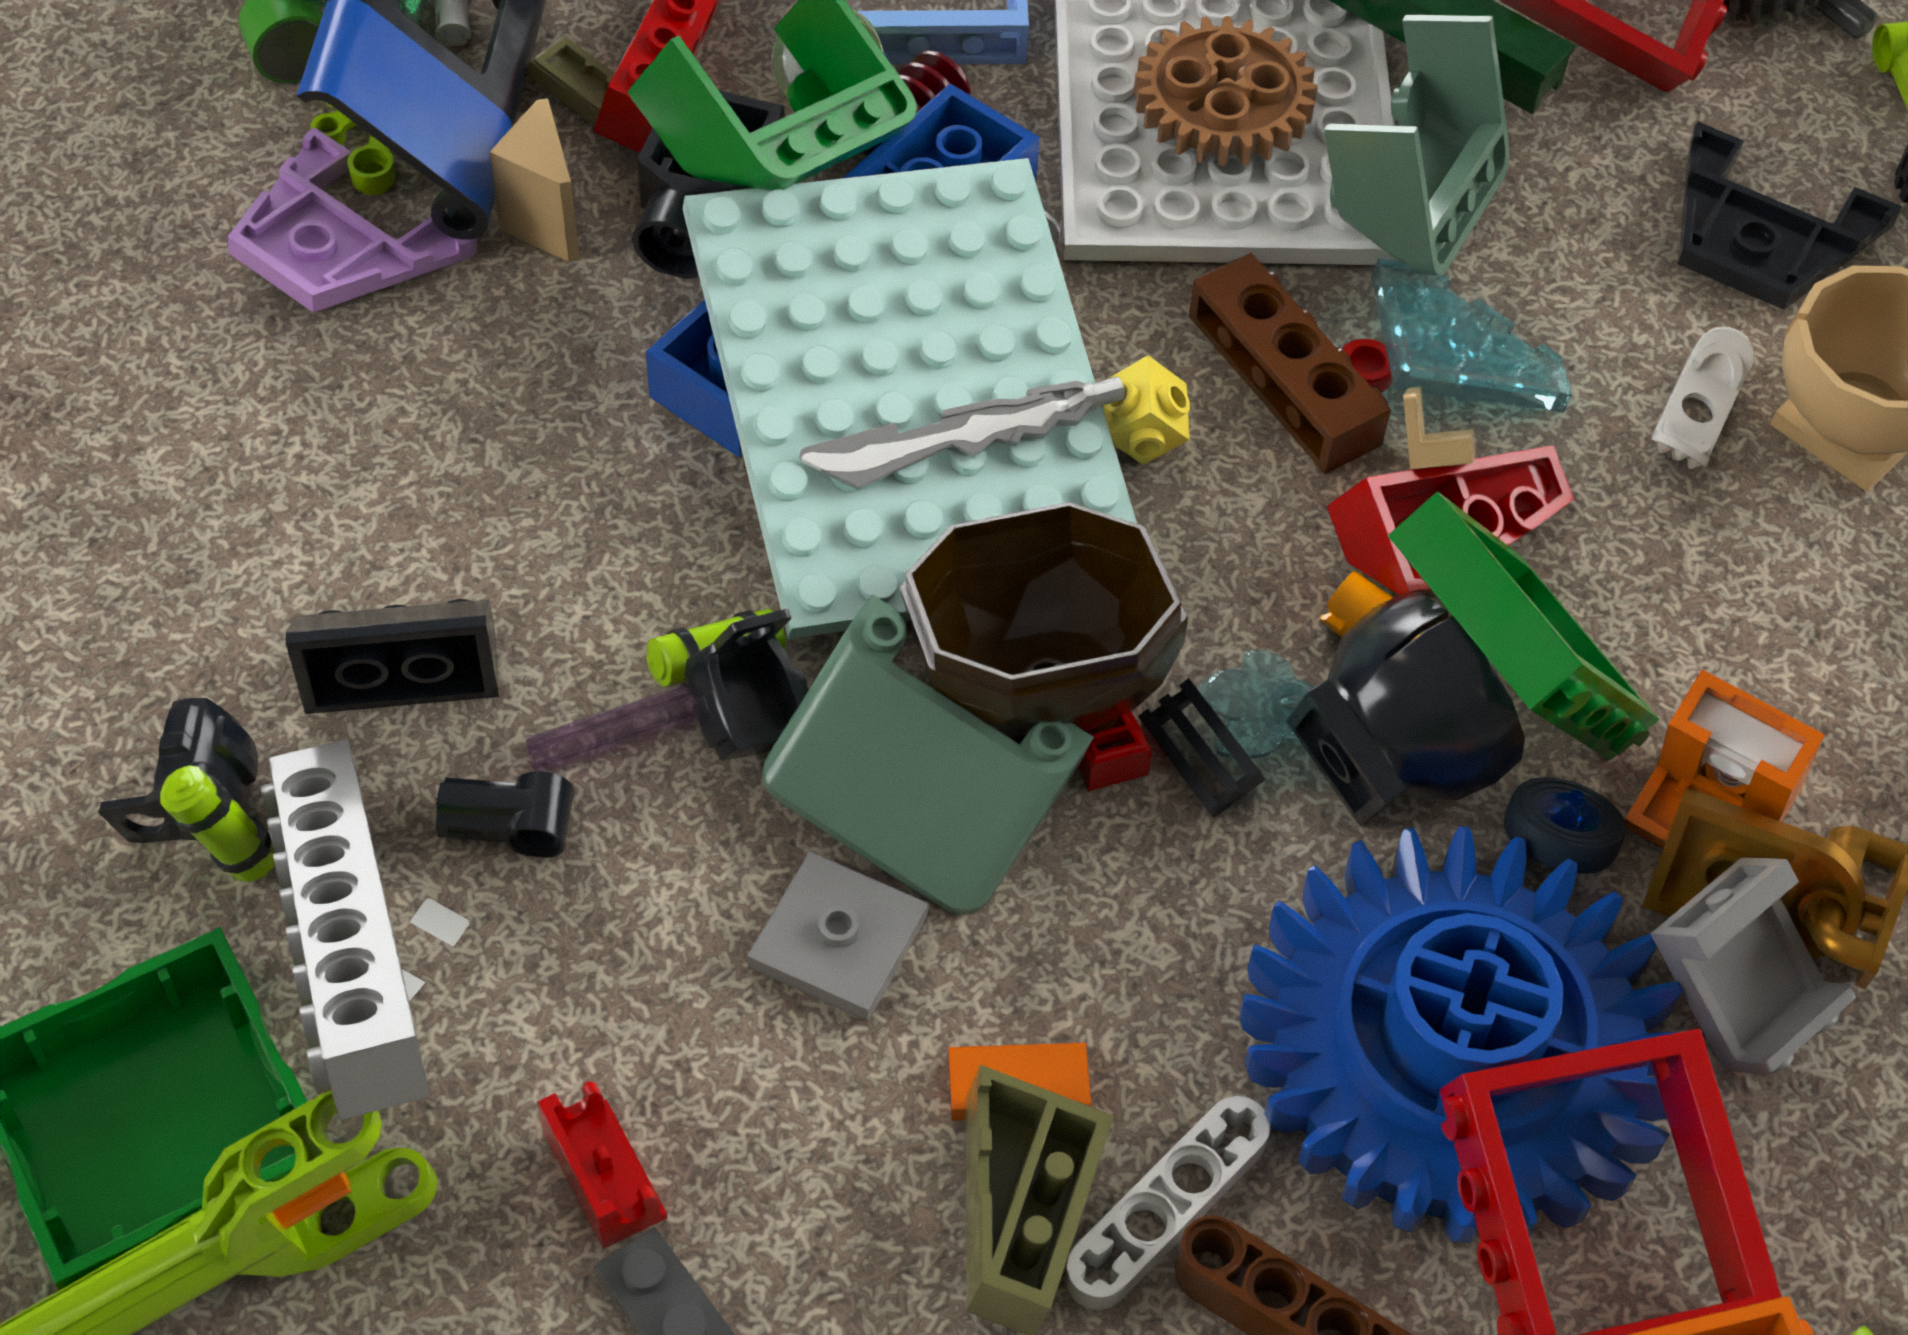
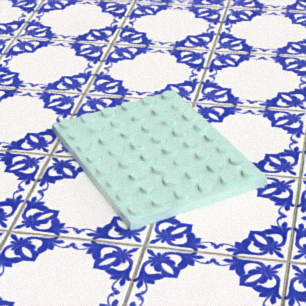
[683,158,1137,639]

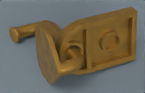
[1642,787,1908,989]

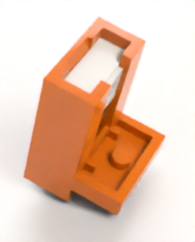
[1624,669,1825,848]

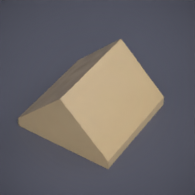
[490,98,580,262]

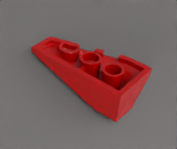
[1326,445,1575,595]

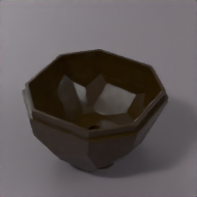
[900,502,1188,745]

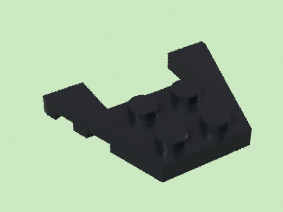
[1677,122,1902,310]

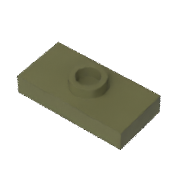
[527,35,615,126]

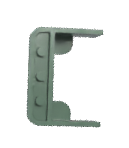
[1324,15,1509,276]

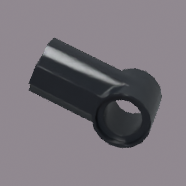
[435,771,575,858]

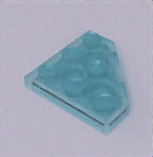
[1371,258,1572,413]

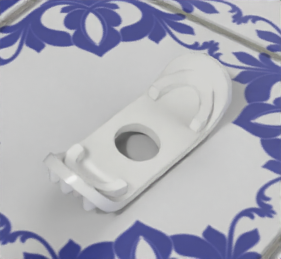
[1651,327,1754,469]

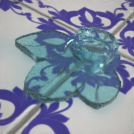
[1197,650,1314,759]

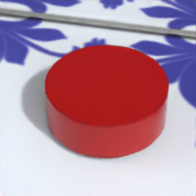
[1342,339,1397,393]

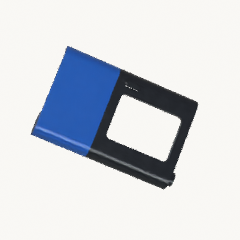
[296,0,546,240]

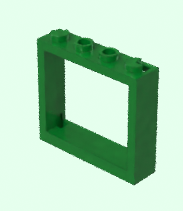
[1388,491,1660,760]

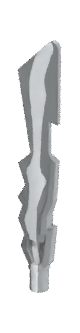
[799,376,1125,490]

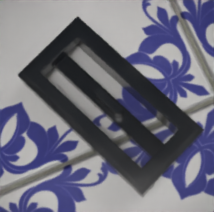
[1138,678,1266,818]

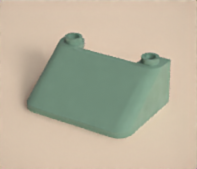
[762,595,1094,915]

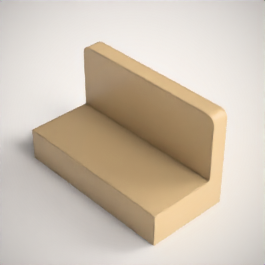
[1403,387,1476,469]

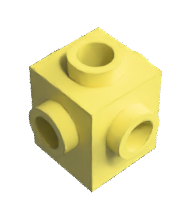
[1103,356,1190,464]

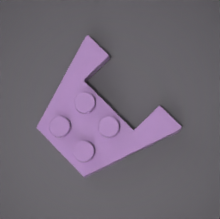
[227,127,477,312]

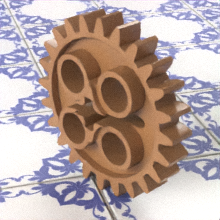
[1133,16,1318,166]

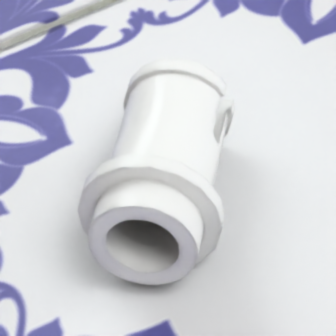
[430,0,473,46]

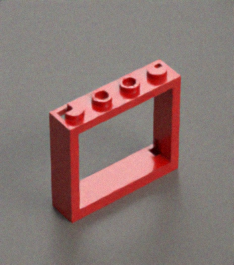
[1500,0,1727,92]
[1439,1028,1782,1335]

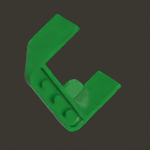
[627,0,917,191]

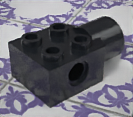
[632,90,785,279]

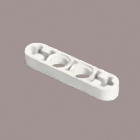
[1065,1096,1271,1310]

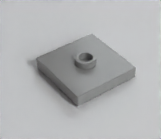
[747,851,929,1021]

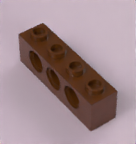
[1188,253,1391,474]

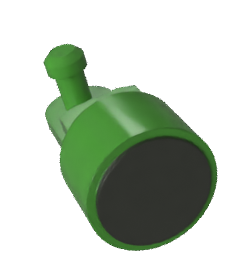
[238,0,323,84]

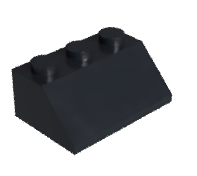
[286,599,499,714]

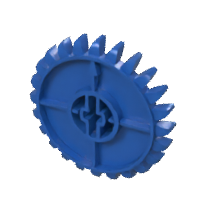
[1239,826,1683,1244]

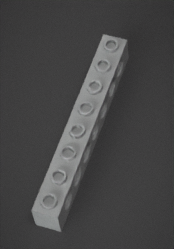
[261,739,431,1120]

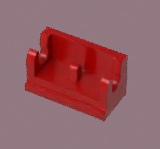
[537,1081,668,1249]

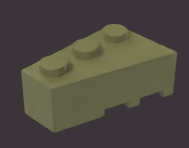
[966,1065,1114,1335]

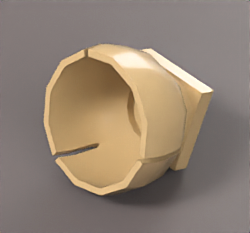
[1770,265,1908,492]

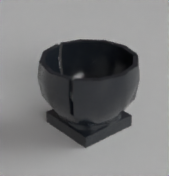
[1286,592,1525,827]

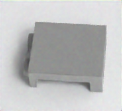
[1651,857,1856,1076]

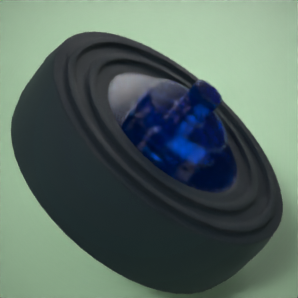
[1504,777,1626,874]

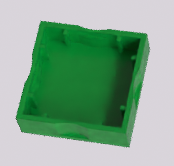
[0,927,308,1290]

